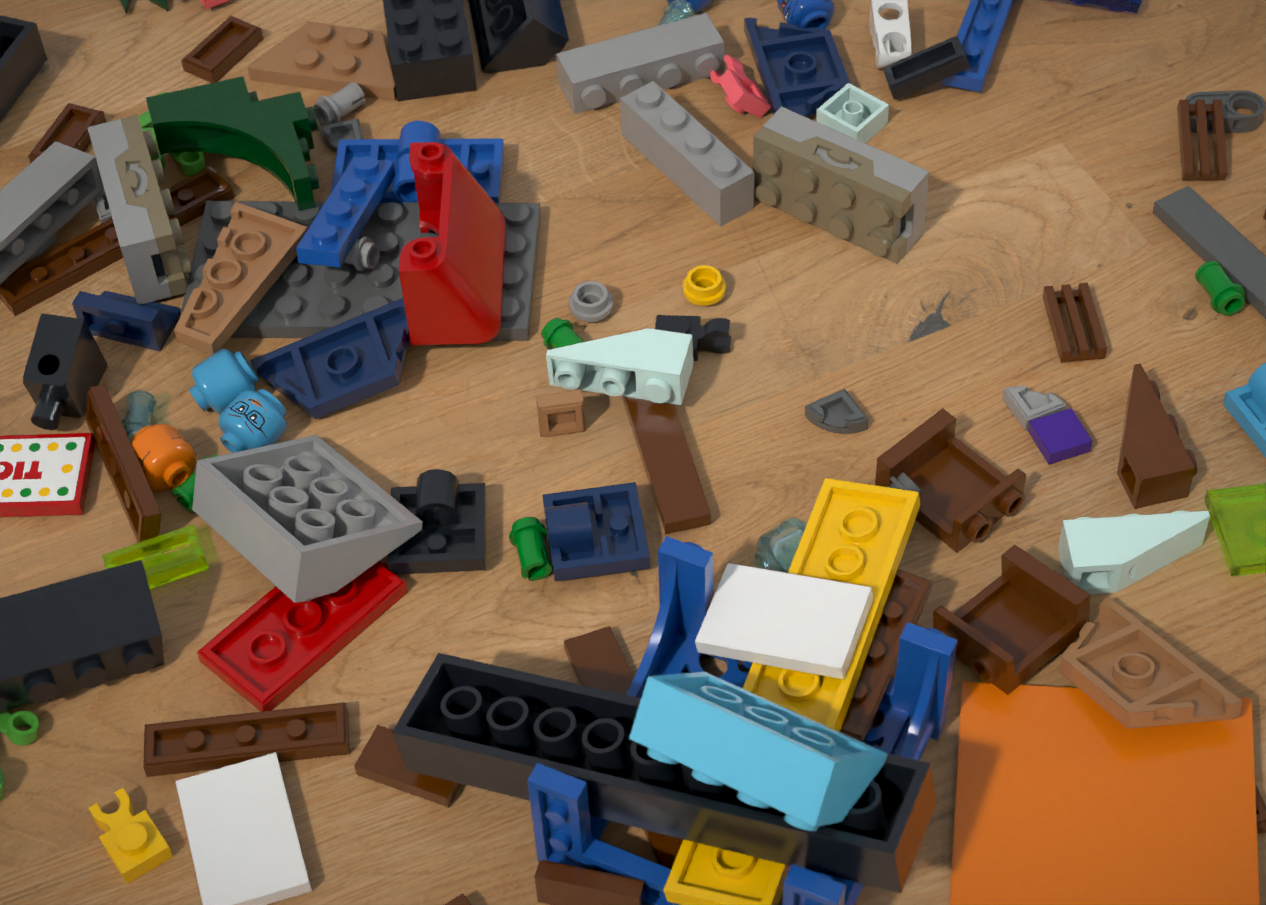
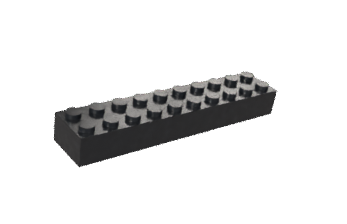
[392,653,936,893]

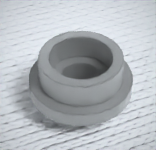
[569,281,613,322]

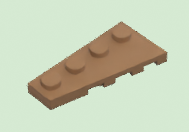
[174,201,308,355]

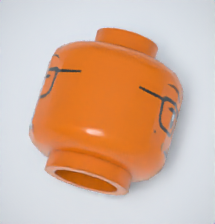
[131,424,197,492]

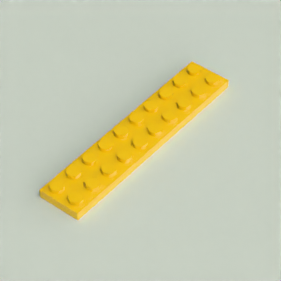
[663,478,921,905]

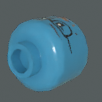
[218,389,287,453]

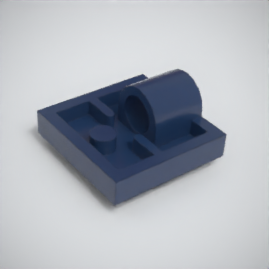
[542,482,650,581]

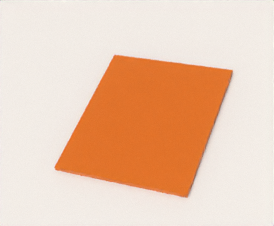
[950,681,1260,905]

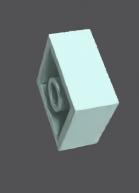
[816,83,889,143]

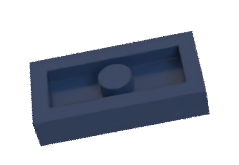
[72,291,181,351]

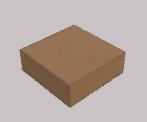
[536,389,586,437]

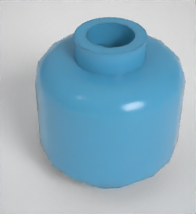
[189,349,260,415]

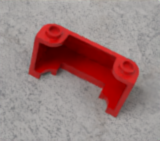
[399,142,506,345]

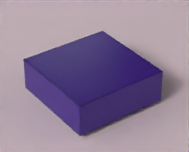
[1028,408,1092,465]

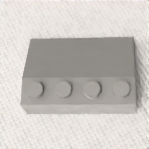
[192,435,423,603]

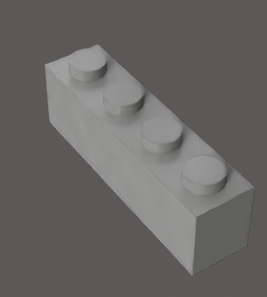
[556,13,724,114]
[620,81,754,227]
[0,141,104,284]

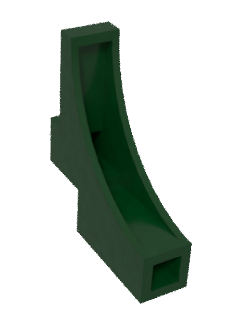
[146,76,320,211]

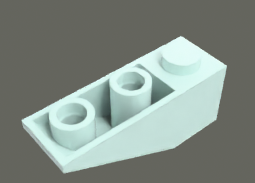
[546,328,694,405]
[1058,510,1210,595]

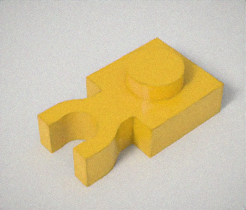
[88,788,173,884]

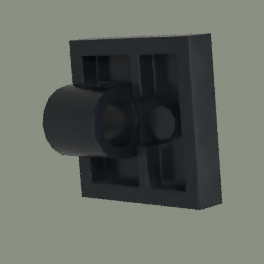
[388,469,486,574]

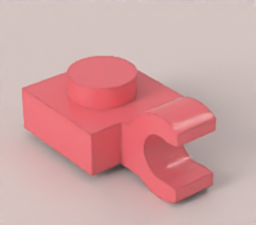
[710,55,771,118]

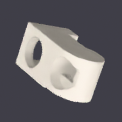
[869,0,911,69]

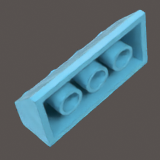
[629,672,887,831]

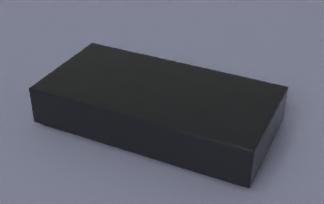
[883,36,970,100]

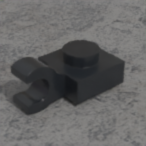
[655,315,731,361]

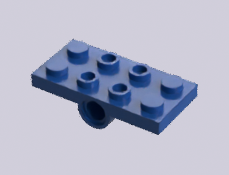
[331,121,505,203]

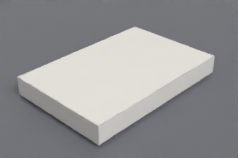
[695,563,874,679]
[175,752,312,905]

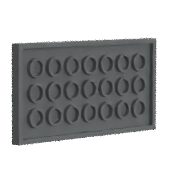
[179,201,541,341]

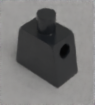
[23,313,108,430]

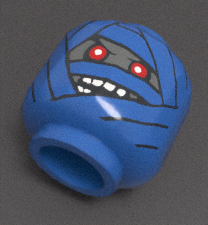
[777,0,835,29]

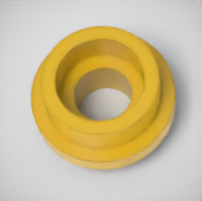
[682,265,726,306]

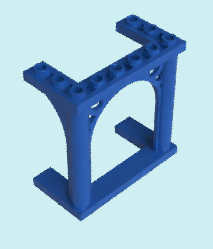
[527,536,957,905]

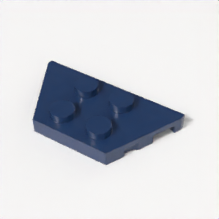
[744,17,850,118]
[250,298,410,419]

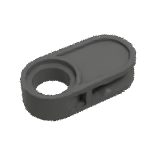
[1185,90,1266,134]

